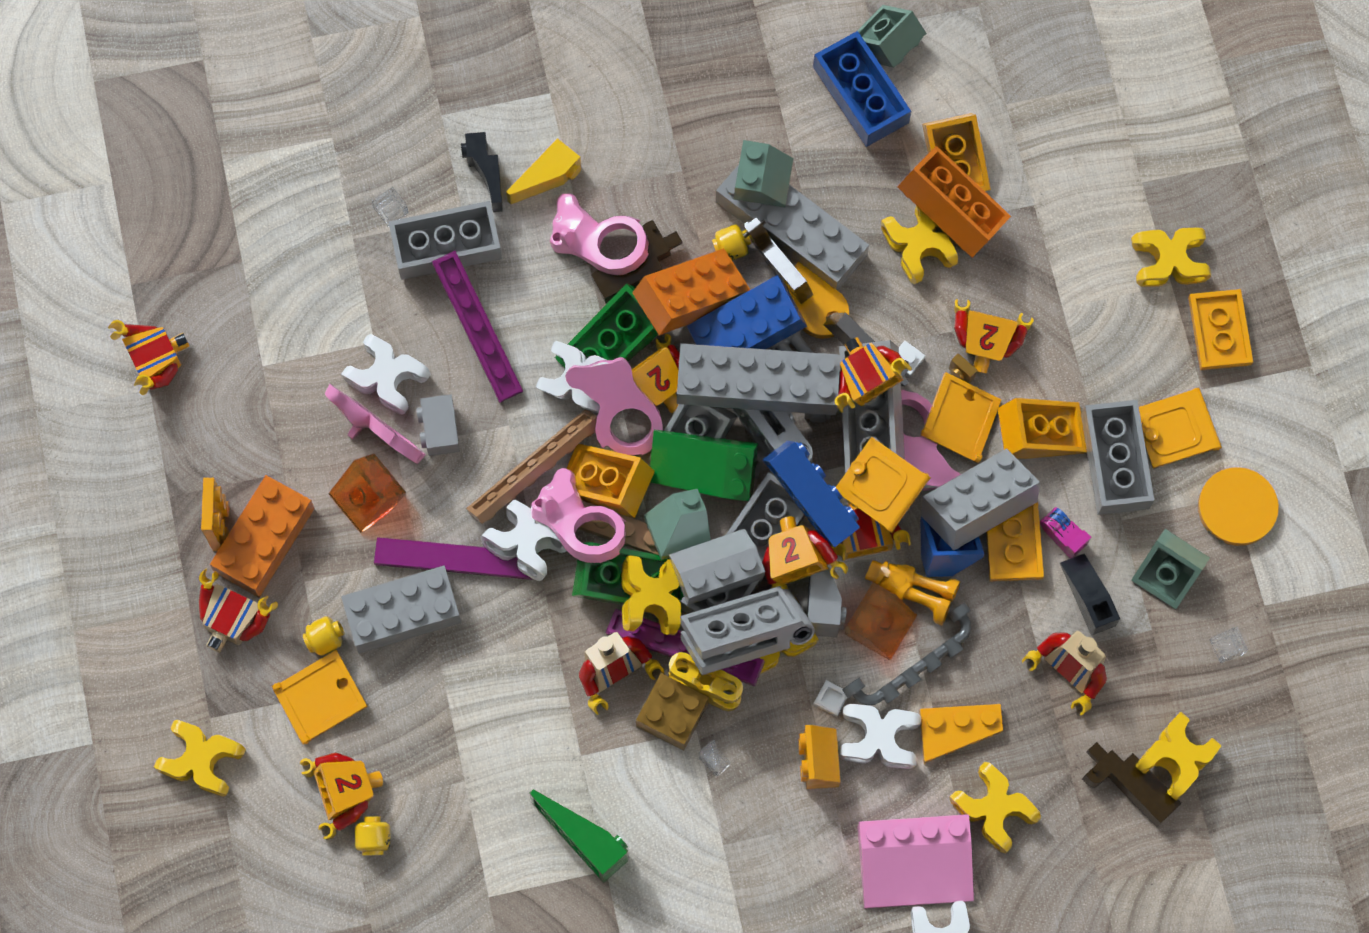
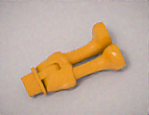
[865,560,961,626]

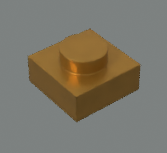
[949,353,977,384]

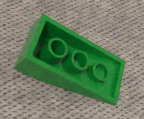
[554,284,658,368]
[650,430,759,501]
[572,542,684,613]
[529,789,628,883]

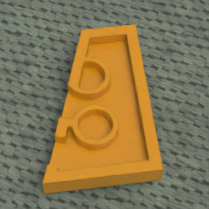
[919,704,1003,764]

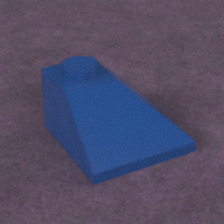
[920,516,984,577]

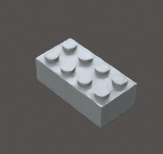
[389,201,502,280]
[1081,400,1154,515]
[921,448,1040,550]
[341,565,461,653]

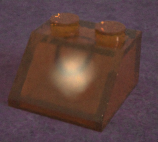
[328,453,406,533]
[844,582,917,661]

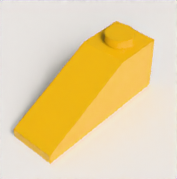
[506,138,581,204]

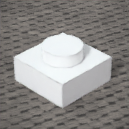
[899,341,926,378]

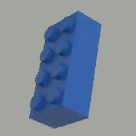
[813,31,912,147]
[687,275,807,349]
[763,440,860,547]

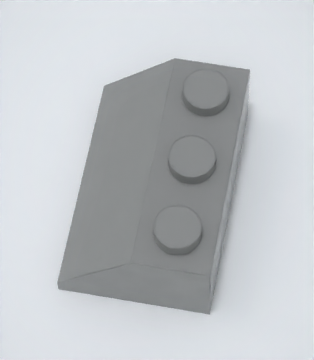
[669,529,765,605]

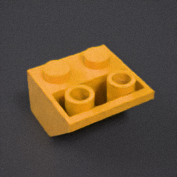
[798,725,840,789]

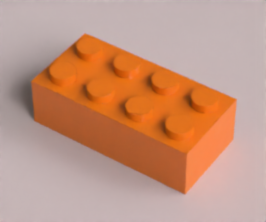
[897,146,1011,258]
[633,248,751,335]
[210,475,315,598]

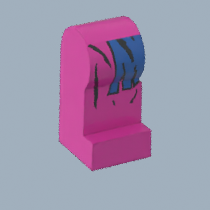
[1040,507,1092,559]

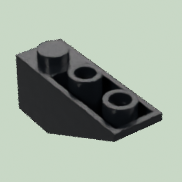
[1060,553,1120,636]

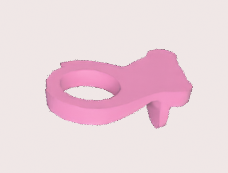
[550,193,649,275]
[565,357,663,455]
[325,384,426,464]
[901,389,961,491]
[531,468,626,563]

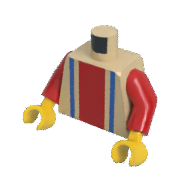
[199,568,278,653]
[1022,631,1107,716]
[579,632,664,715]

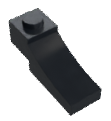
[461,132,503,212]

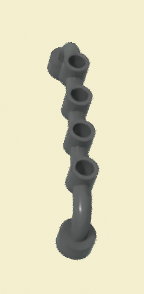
[842,602,971,705]

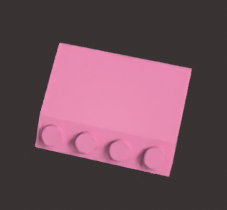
[857,814,974,909]

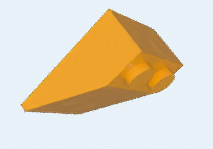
[922,113,991,191]
[998,398,1087,459]
[566,444,655,518]

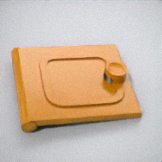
[921,372,1002,463]
[1139,388,1222,469]
[836,437,931,532]
[271,650,368,745]

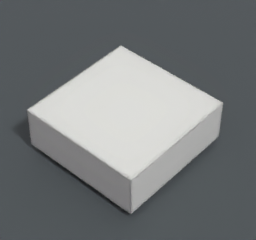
[813,680,847,717]

